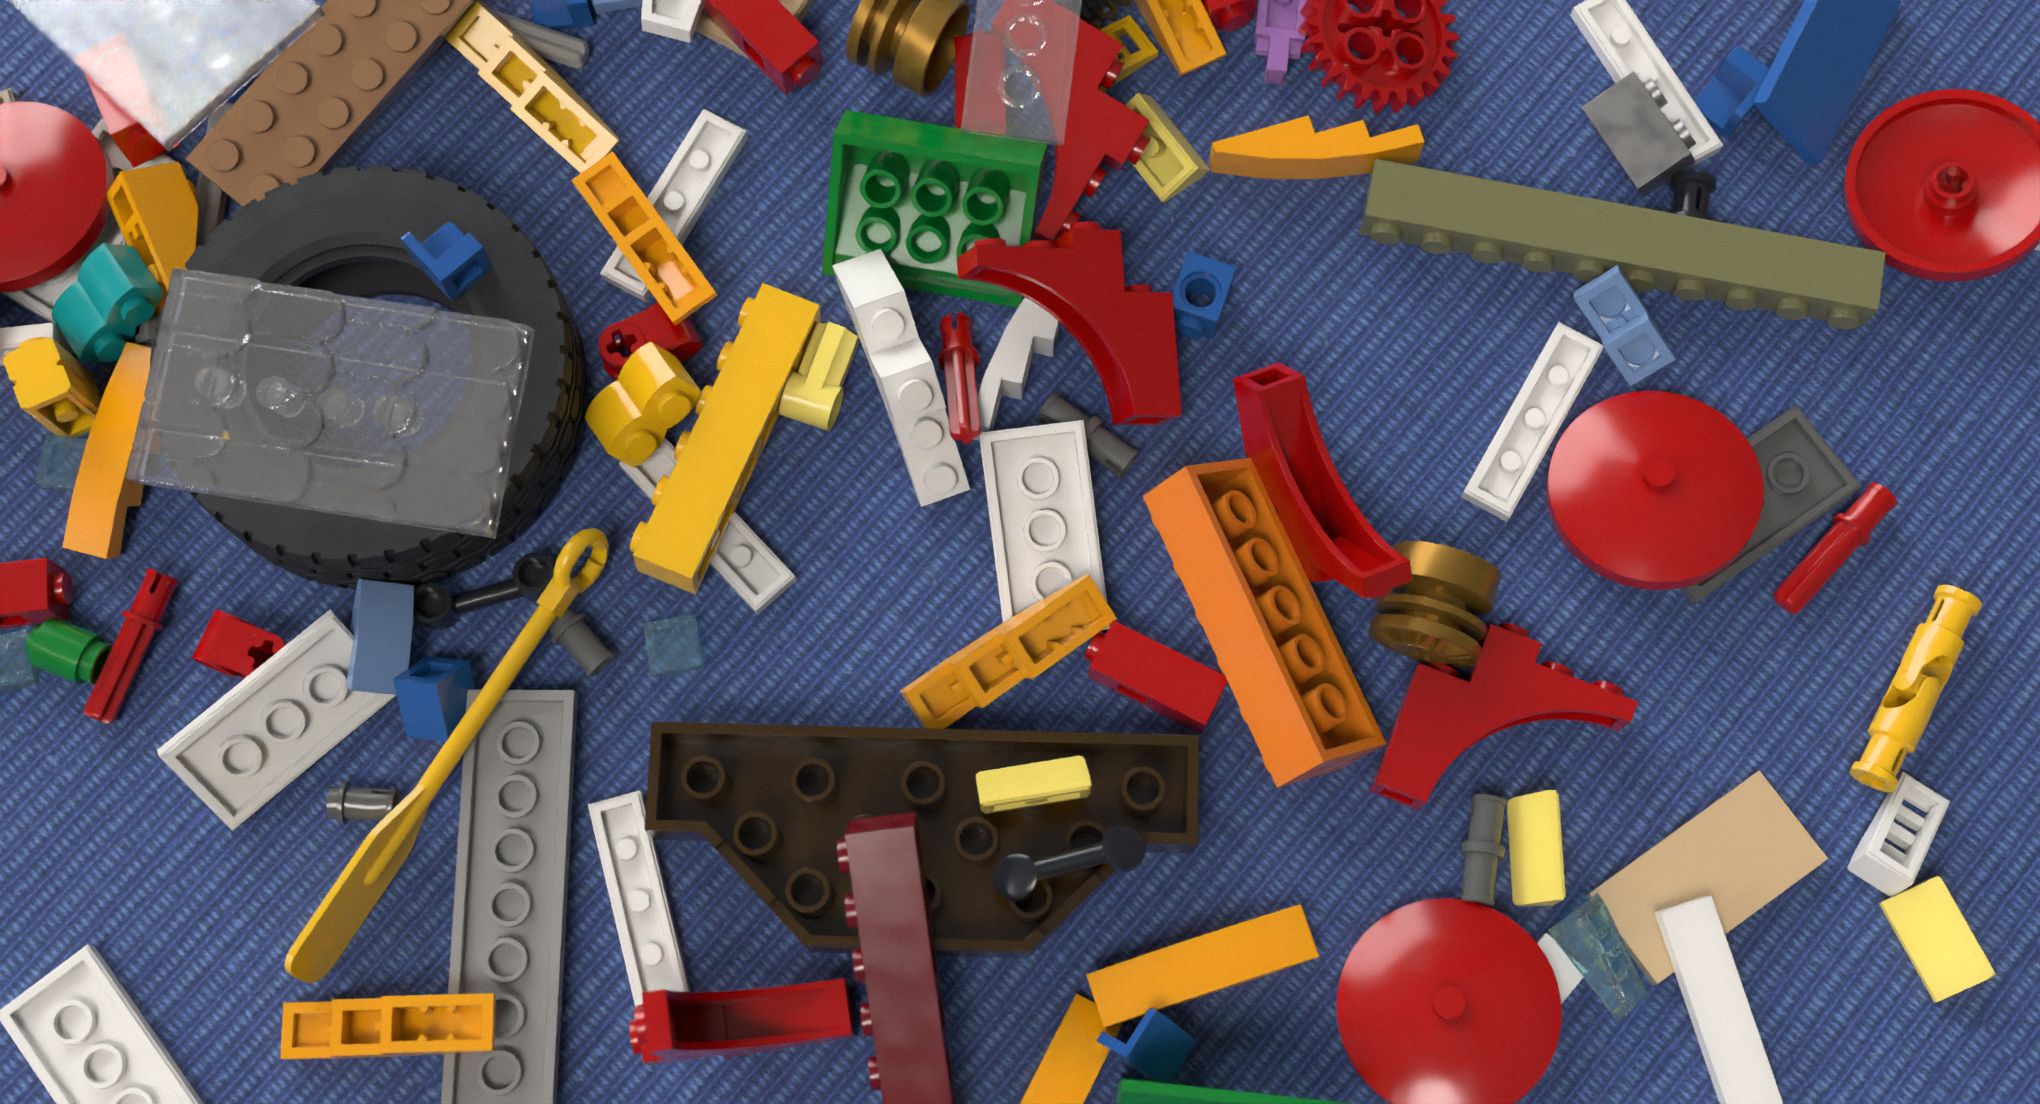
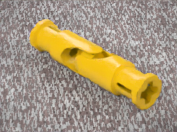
[1849,585,1982,793]

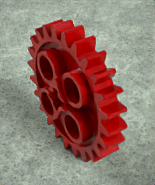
[1298,0,1459,113]

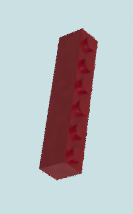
[837,812,957,1104]

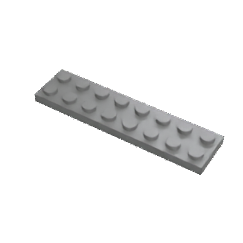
[441,690,578,1104]

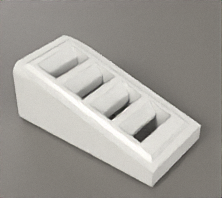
[1847,772,1950,896]

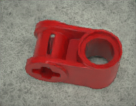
[598,302,703,381]
[192,610,288,679]

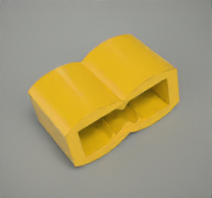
[585,342,701,468]

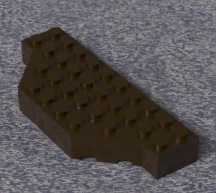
[644,721,1199,958]

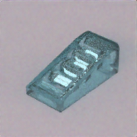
[1548,893,1648,1021]

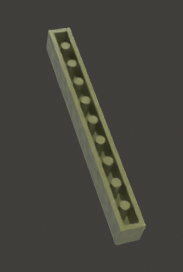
[1359,159,1886,329]

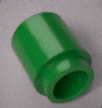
[25,617,113,685]

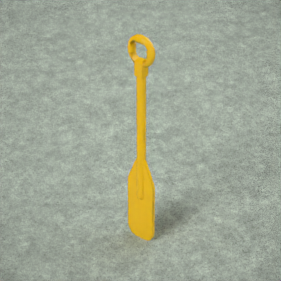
[284,528,609,983]

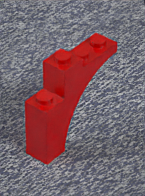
[990,0,1151,241]
[957,222,1182,426]
[1233,362,1413,599]
[1368,623,1638,810]
[629,978,856,1066]

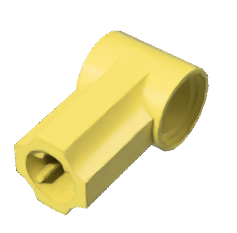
[779,322,859,431]

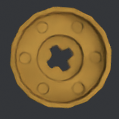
[845,0,971,98]
[1368,541,1502,668]

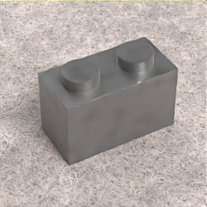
[1582,71,1697,197]

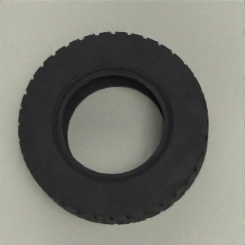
[149,166,588,590]

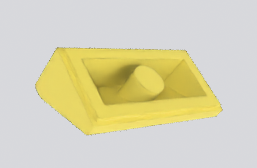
[1125,93,1210,202]
[976,756,1092,814]
[1506,790,1566,906]
[1879,876,1995,1003]

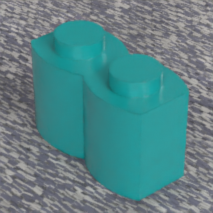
[52,243,163,363]

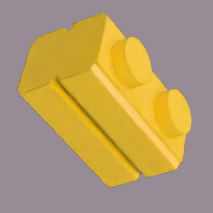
[2,337,102,441]

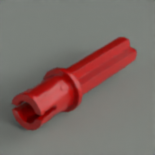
[938,313,981,445]
[1773,482,1898,614]
[84,568,180,724]

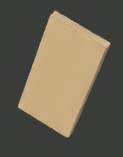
[1585,770,1828,985]

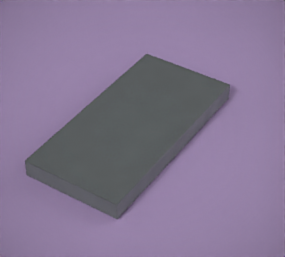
[1679,405,1862,606]

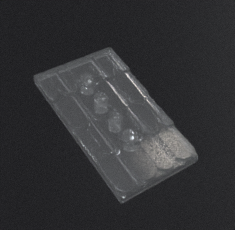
[8,0,325,152]
[125,268,535,538]

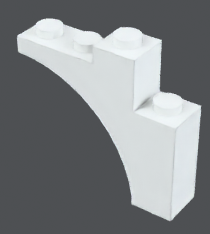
[832,249,970,507]

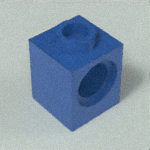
[1172,251,1237,339]

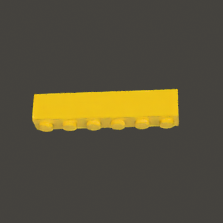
[630,283,821,595]

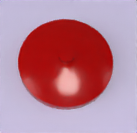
[1844,89,2040,282]
[0,101,114,292]
[1546,391,1764,590]
[1336,898,1562,1104]

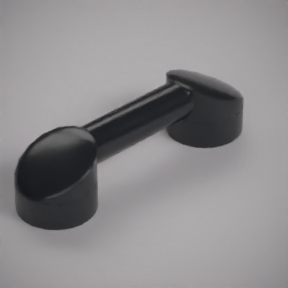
[413,552,555,630]
[993,825,1146,902]

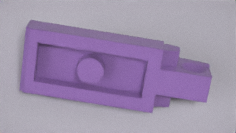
[1253,0,1307,85]

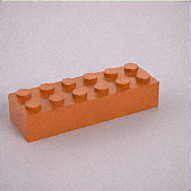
[1143,458,1386,788]

